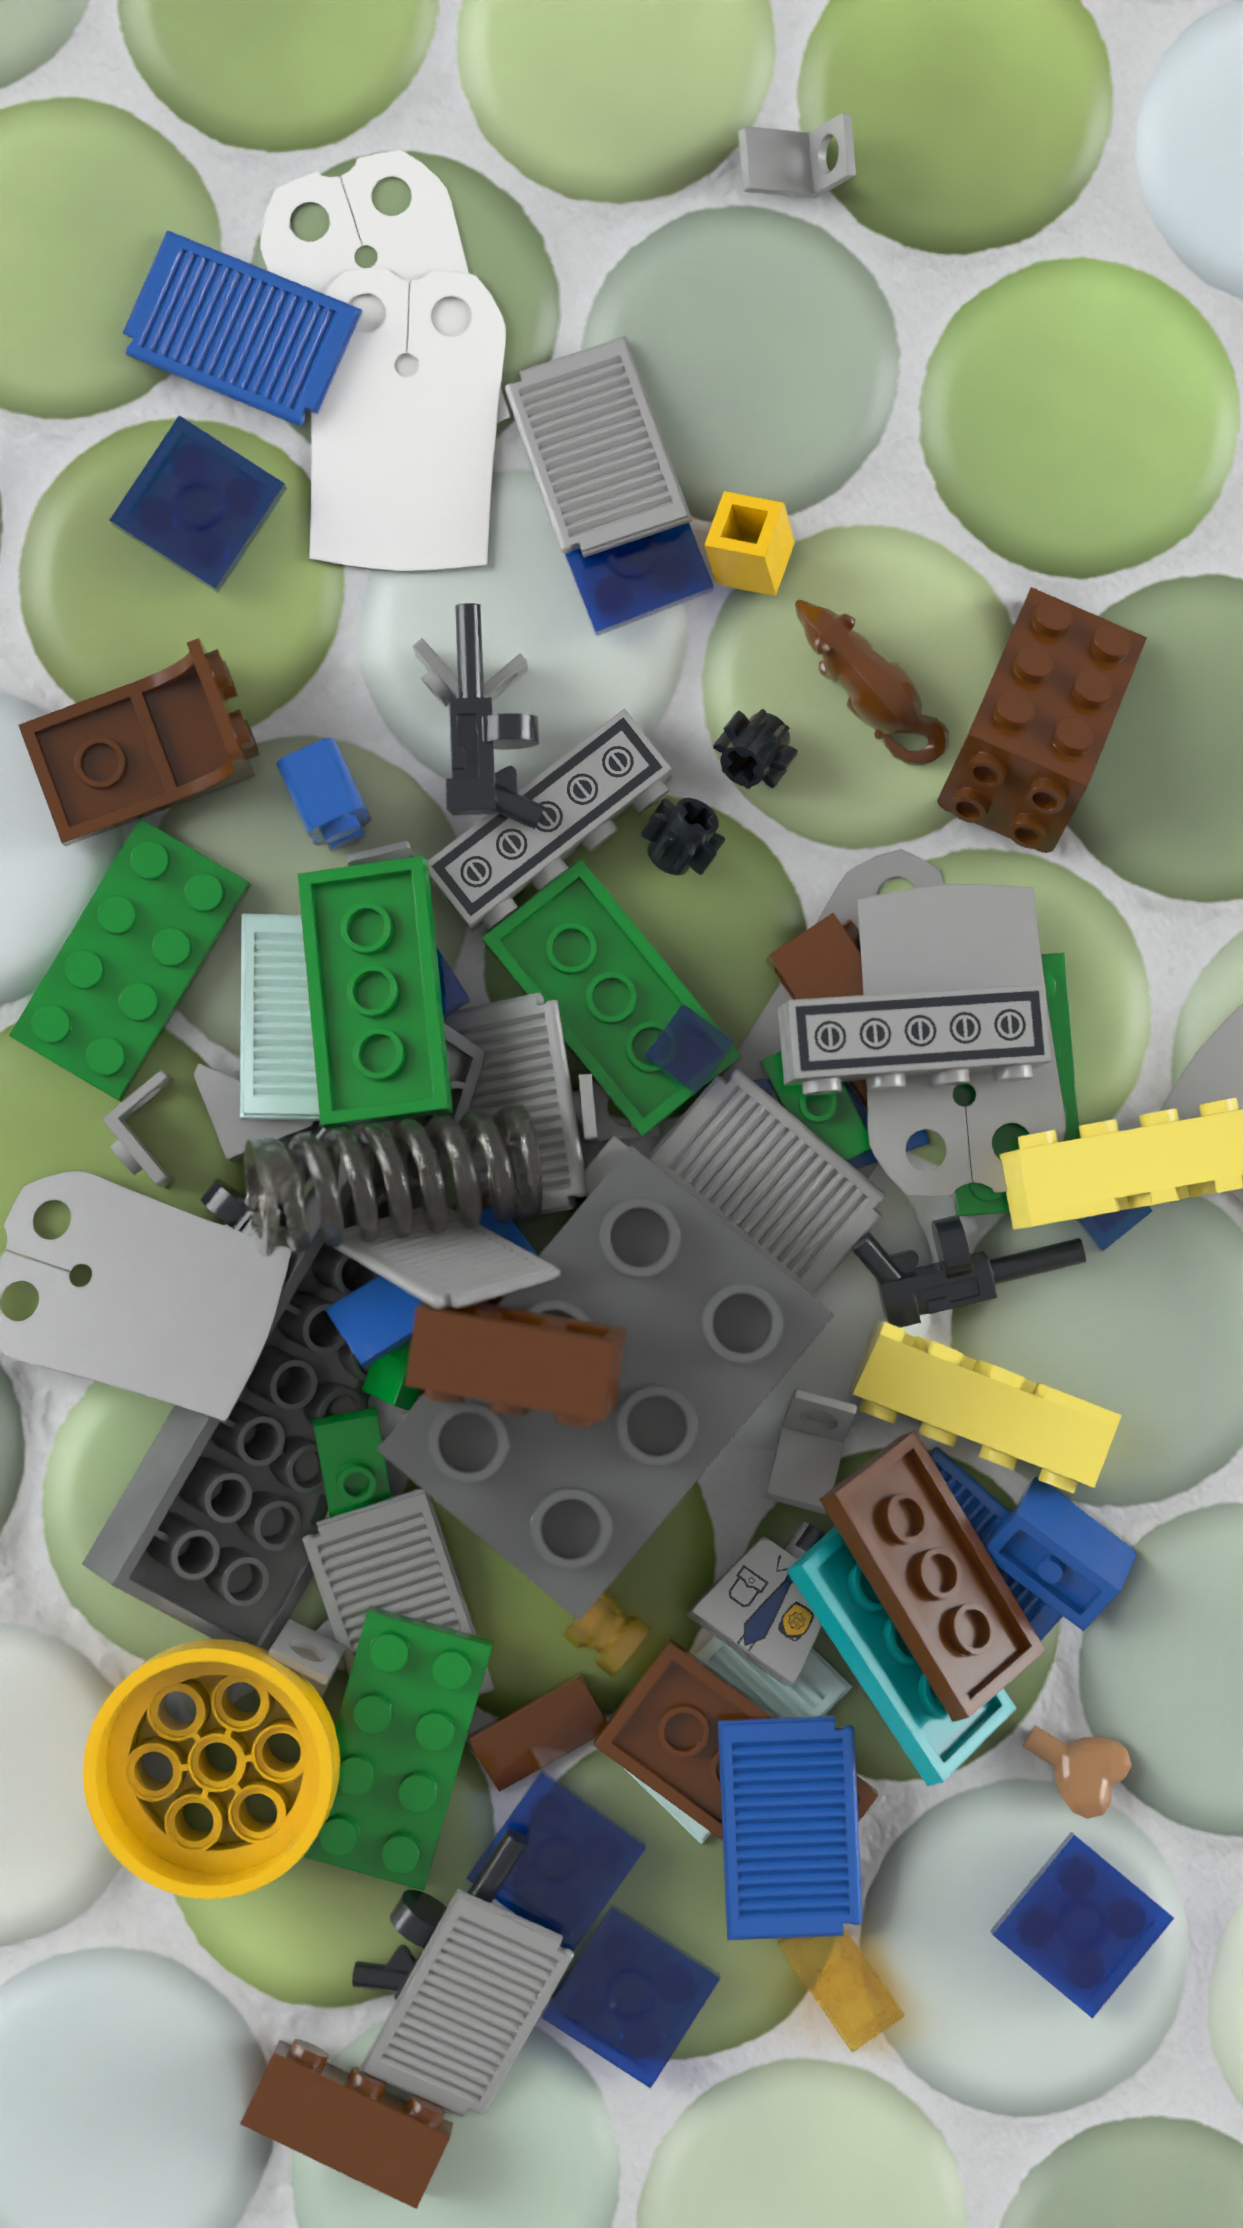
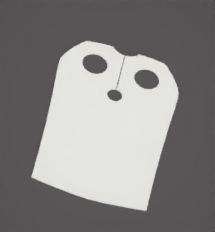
[260,150,510,423]
[309,268,506,571]

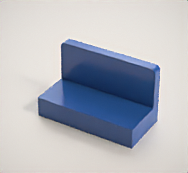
[984,1477,1137,1632]

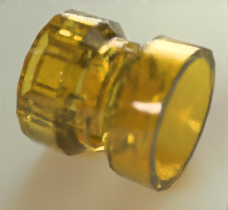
[562,1590,651,1677]

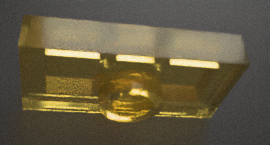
[778,1926,905,2053]

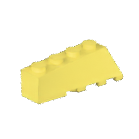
[999,1098,1243,1230]
[849,1322,1122,1494]

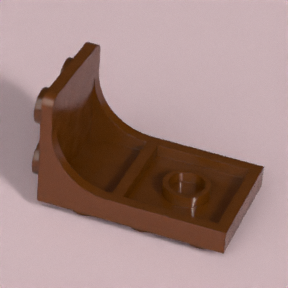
[937,587,1147,853]
[18,638,260,847]

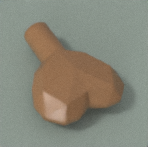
[1022,1725,1132,1819]

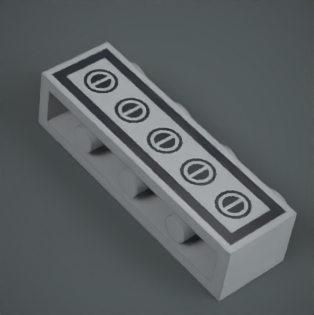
[428,708,672,932]
[778,984,1052,1095]

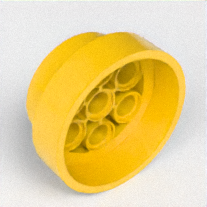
[83,1639,340,1899]

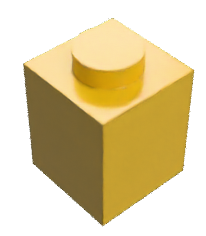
[704,491,795,597]

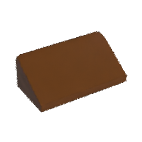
[467,1672,608,1792]

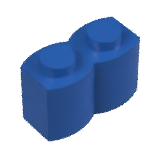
[276,738,371,851]

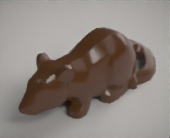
[795,600,949,766]

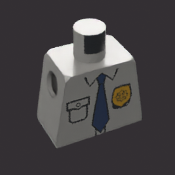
[686,1522,826,1686]

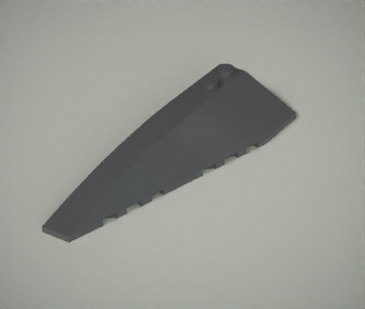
[82,1023,487,1651]

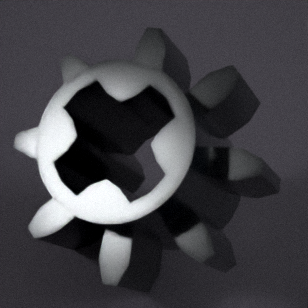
[713,709,798,790]
[641,798,725,876]

